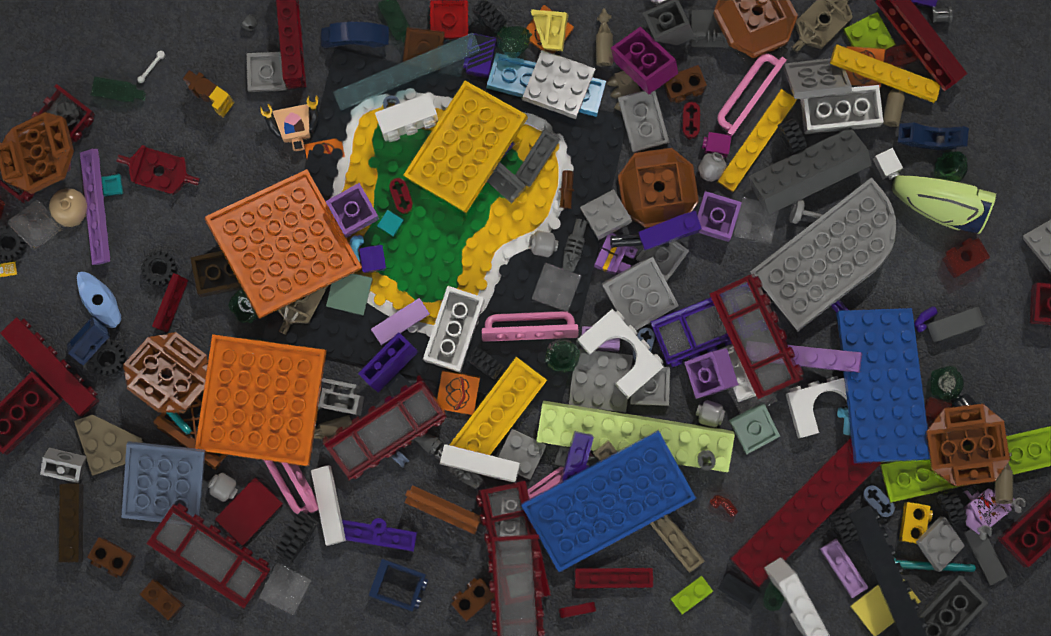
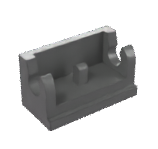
[487,162,526,204]

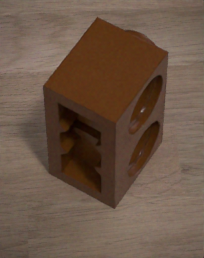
[663,65,707,103]
[87,537,135,578]
[451,578,494,621]
[139,580,185,620]

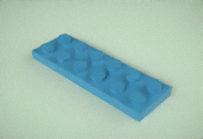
[486,53,606,117]

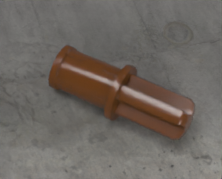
[559,170,574,209]

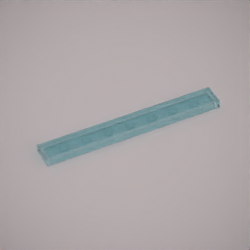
[333,33,481,110]

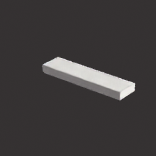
[440,444,520,483]
[311,465,346,546]

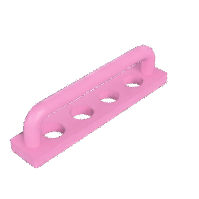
[717,54,787,137]
[482,311,578,342]
[264,460,319,514]

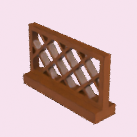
[153,398,228,471]
[405,485,481,535]

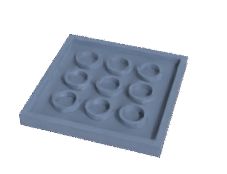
[121,441,205,526]

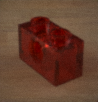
[942,237,990,278]

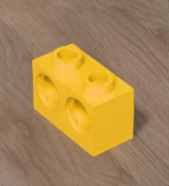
[899,502,933,544]

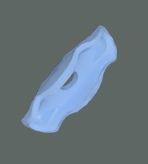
[77,272,121,328]

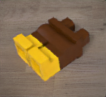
[183,70,234,118]

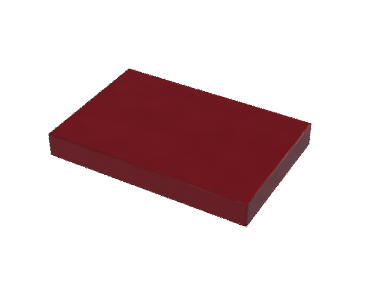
[215,477,283,546]

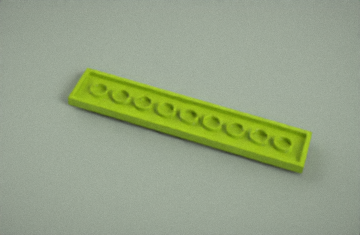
[880,426,1051,503]

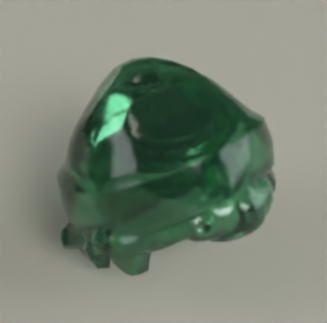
[497,26,532,58]
[934,151,968,183]
[228,289,258,324]
[545,339,580,372]
[930,366,964,400]

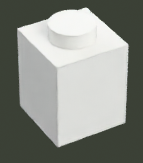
[873,148,903,180]

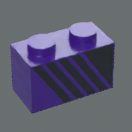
[463,34,496,79]

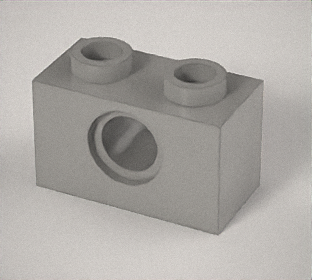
[40,448,87,483]

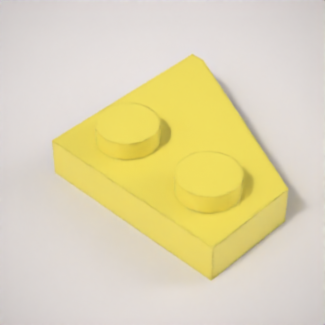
[531,10,568,51]

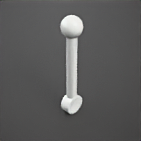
[137,51,165,83]

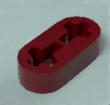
[682,102,700,139]
[389,178,413,214]
[559,602,596,618]

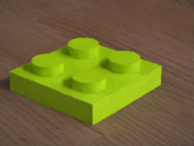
[843,12,895,51]

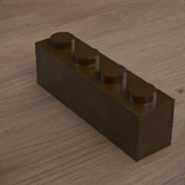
[59,484,84,562]

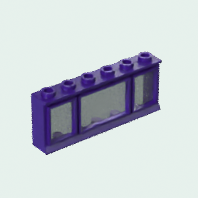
[649,283,769,367]

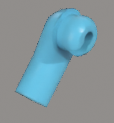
[349,235,364,262]
[837,407,851,435]

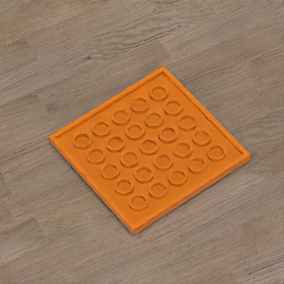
[205,169,362,319]
[195,335,327,466]

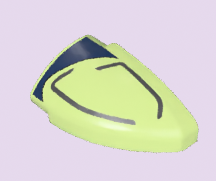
[892,175,996,234]

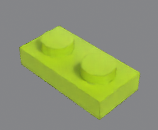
[671,576,713,615]

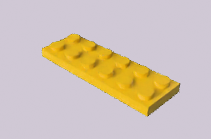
[450,357,547,455]

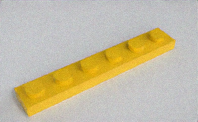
[830,44,940,103]
[717,89,797,193]

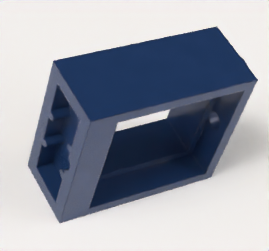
[67,316,109,366]
[369,559,428,612]

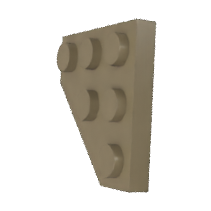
[74,415,144,476]

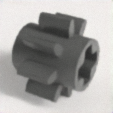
[54,102,79,126]

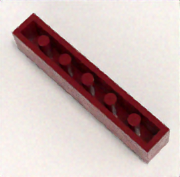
[875,0,968,92]
[0,317,100,417]

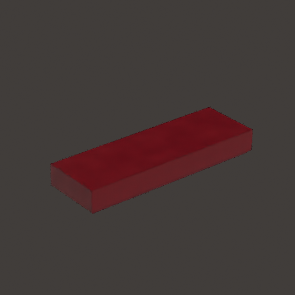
[152,273,188,333]

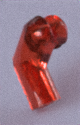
[710,495,738,517]

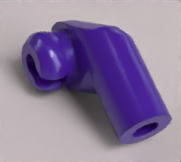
[914,306,938,333]

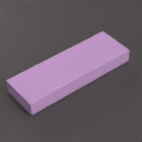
[371,298,430,346]
[820,538,869,598]

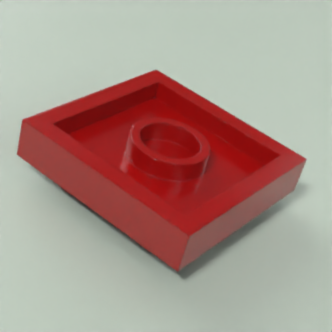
[430,0,468,39]

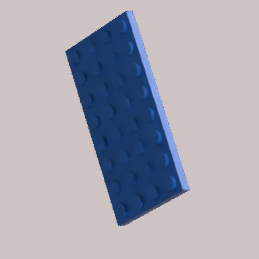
[836,308,930,463]
[521,430,696,572]

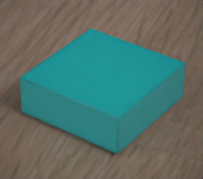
[102,174,124,197]
[377,210,404,237]

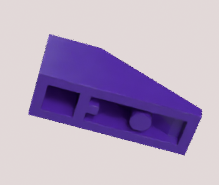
[638,211,702,251]

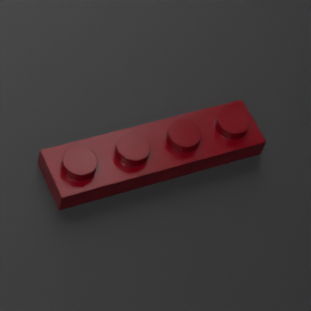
[575,568,653,588]

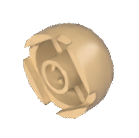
[49,188,87,227]

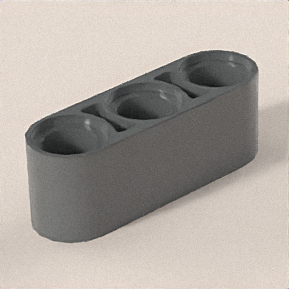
[927,307,986,343]

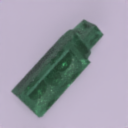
[377,0,410,46]
[91,77,146,103]

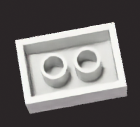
[375,93,438,142]

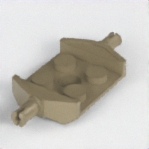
[791,0,853,53]
[278,285,330,335]

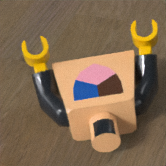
[260,95,319,151]

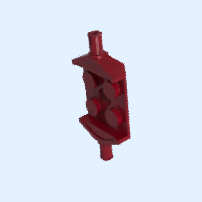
[117,145,200,195]

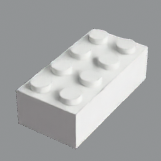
[801,85,883,134]
[423,286,485,373]

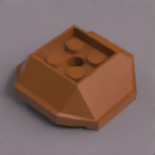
[713,0,798,58]
[0,112,74,194]
[618,148,699,229]
[123,332,207,413]
[926,404,1010,487]

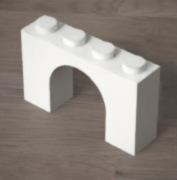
[577,309,663,399]
[786,376,847,439]
[764,558,829,636]

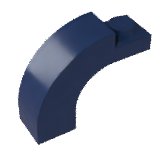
[321,22,389,48]
[898,122,969,150]

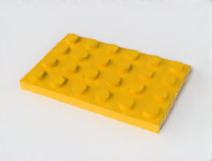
[403,81,528,213]

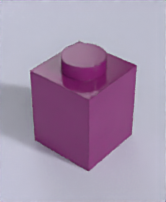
[702,132,731,158]

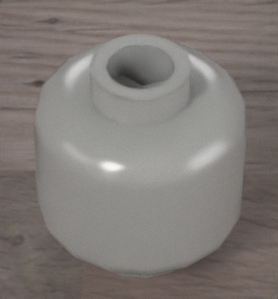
[698,152,726,182]
[528,231,558,257]
[696,400,725,428]
[207,473,238,502]

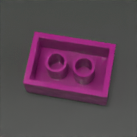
[611,27,678,95]

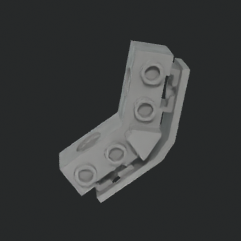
[318,378,364,416]

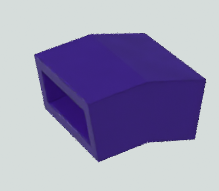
[359,245,386,273]

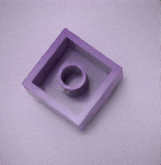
[326,183,379,238]
[697,191,742,242]
[684,348,738,399]

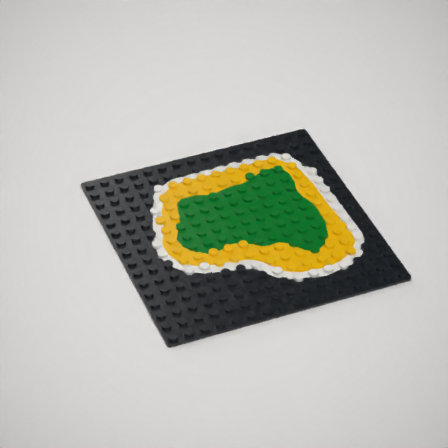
[263,49,626,407]

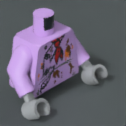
[963,485,1026,540]

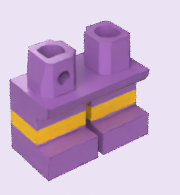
[594,233,638,275]

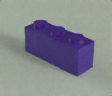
[358,332,419,393]

